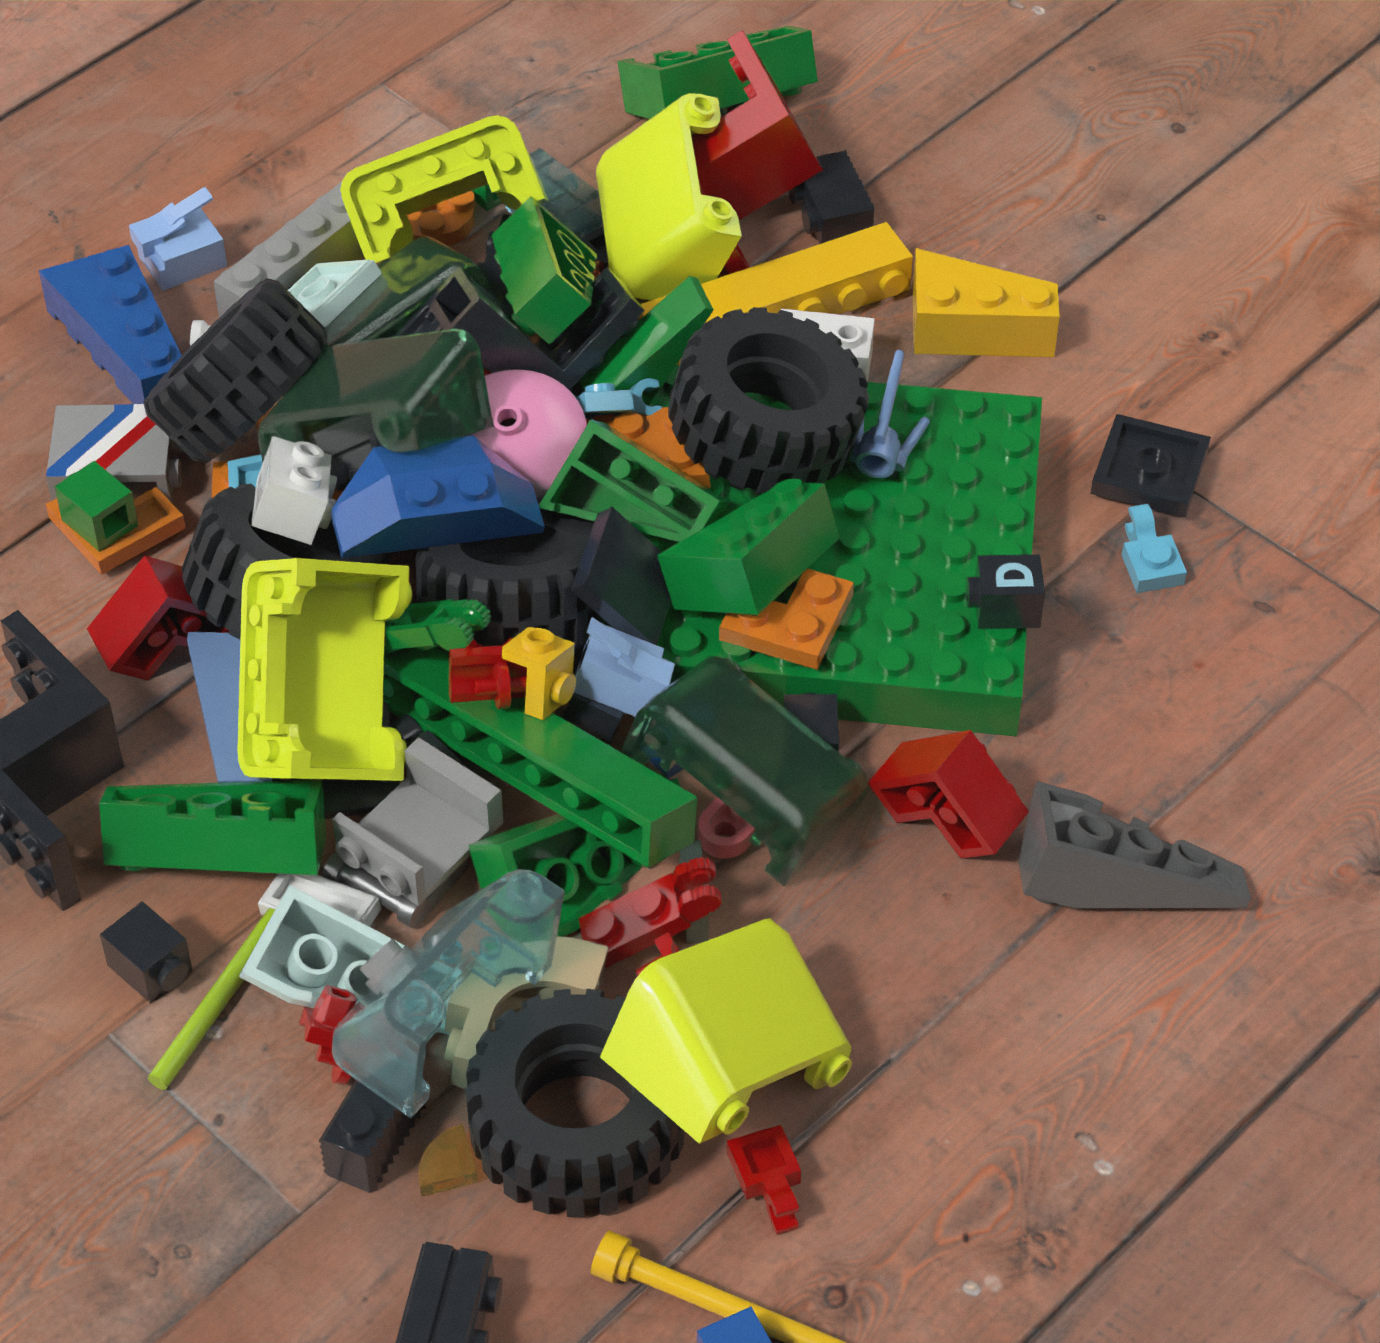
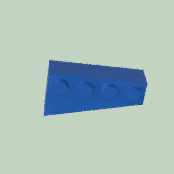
[39,245,182,404]

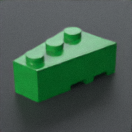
[539,419,731,542]
[657,479,840,615]

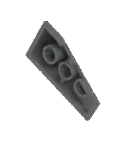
[1019,781,1251,908]

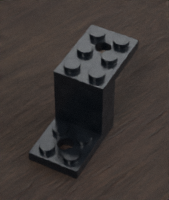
[361,266,645,406]
[0,610,124,911]

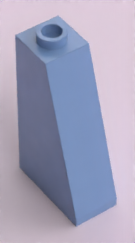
[187,632,282,783]

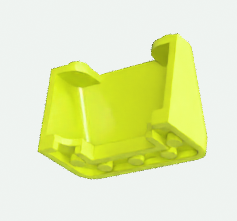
[596,93,742,300]
[340,115,549,266]
[237,558,412,781]
[600,918,852,1144]

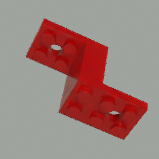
[691,30,823,277]

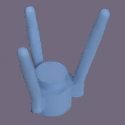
[850,350,929,478]

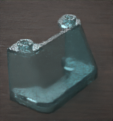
[332,869,564,1118]

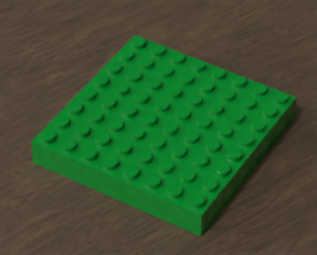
[610,365,1042,737]

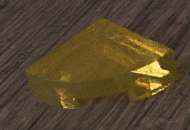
[418,1124,478,1197]

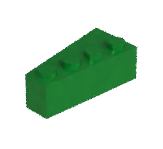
[617,26,818,119]
[492,196,597,345]
[99,779,326,875]

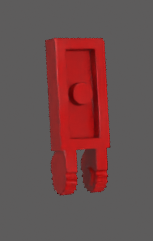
[579,857,722,969]

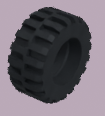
[143,278,328,463]
[668,307,869,495]
[182,484,389,640]
[416,508,610,653]
[465,988,684,1217]

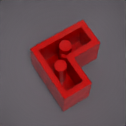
[87,555,229,681]
[867,730,1029,859]

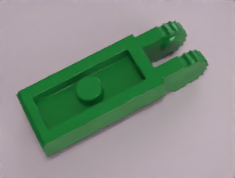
[384,599,491,655]

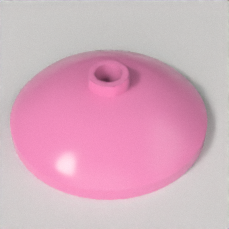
[444,370,587,503]

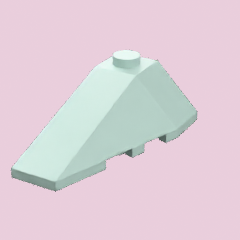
[239,885,462,1035]

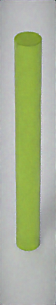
[148,908,276,1090]

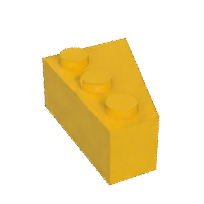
[912,248,1060,357]

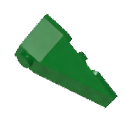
[571,276,714,406]
[468,778,680,941]

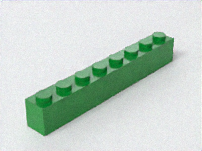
[383,646,697,868]

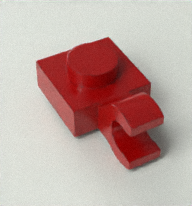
[727,1125,801,1235]

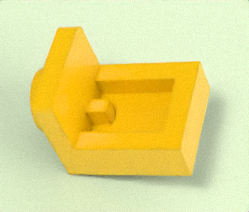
[502,627,576,720]

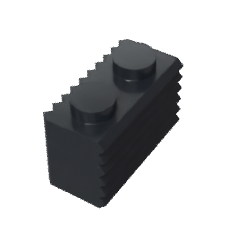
[788,150,874,244]
[319,1049,426,1193]

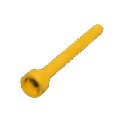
[590,1230,847,1343]

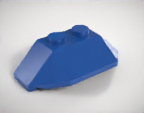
[331,436,545,558]

